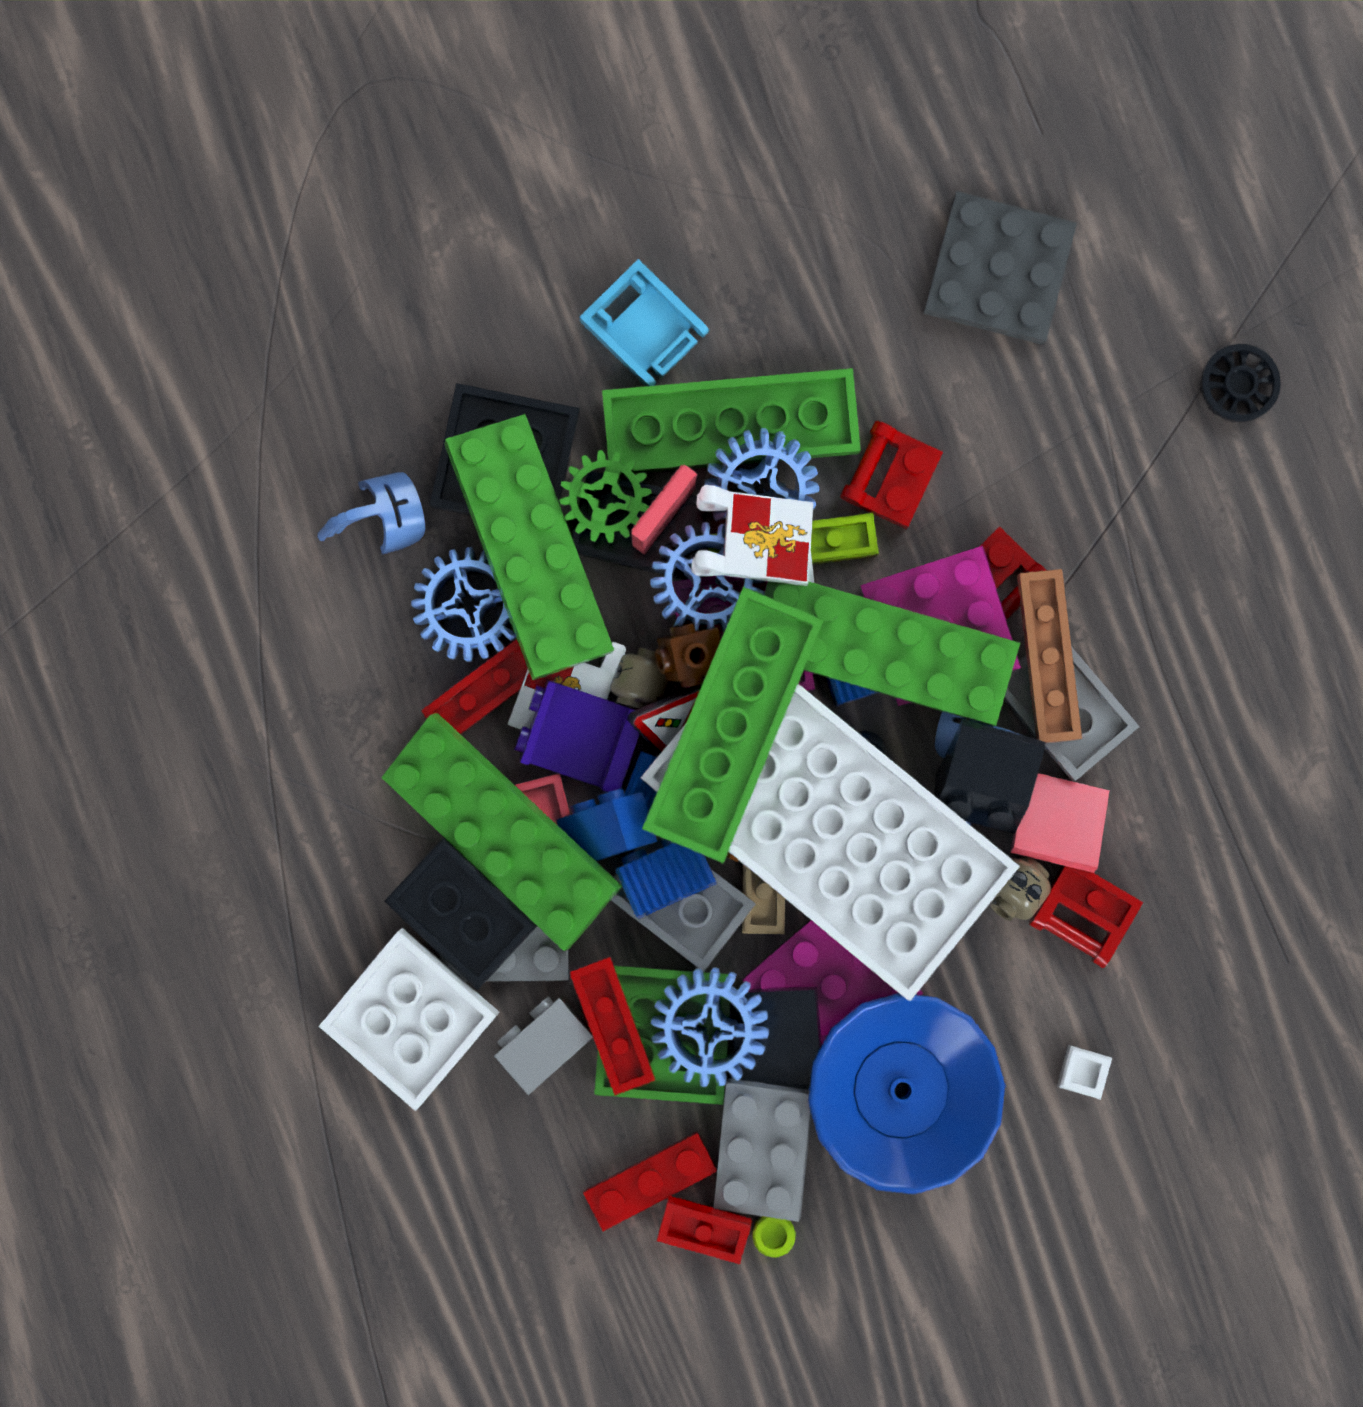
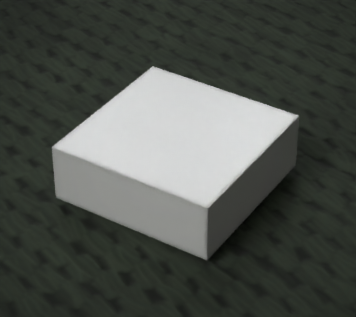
[1057,1045,1112,1099]

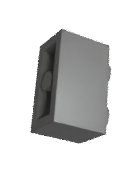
[494,996,593,1095]

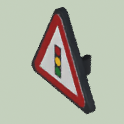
[627,683,703,755]

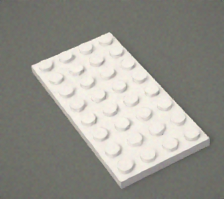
[641,684,1020,1001]

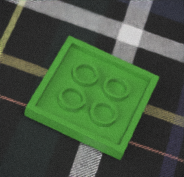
[594,965,731,1105]

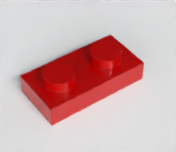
[657,1195,752,1264]

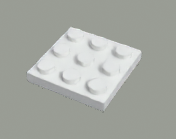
[319,928,500,1111]

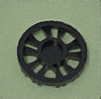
[1200,344,1281,423]

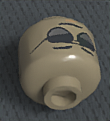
[610,648,670,710]
[991,856,1051,921]

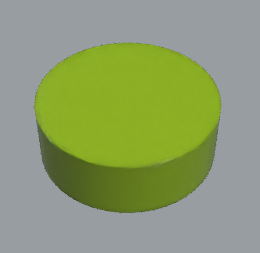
[752,1216,796,1258]

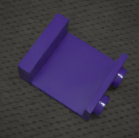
[514,679,639,792]

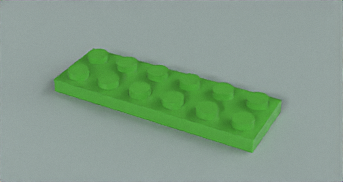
[602,368,861,475]
[444,414,614,681]
[764,581,1020,727]
[642,587,824,863]
[381,713,622,951]

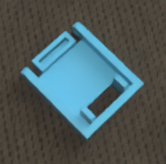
[579,259,709,386]

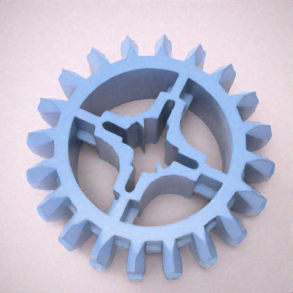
[704,428,819,525]
[650,522,765,633]
[411,547,516,662]
[651,968,769,1087]

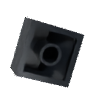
[934,719,1045,834]

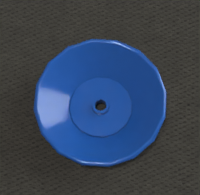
[808,993,1005,1194]

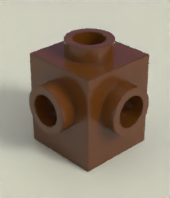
[655,623,721,687]

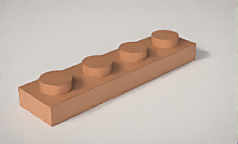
[1017,569,1082,743]

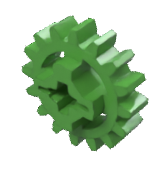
[559,450,652,543]

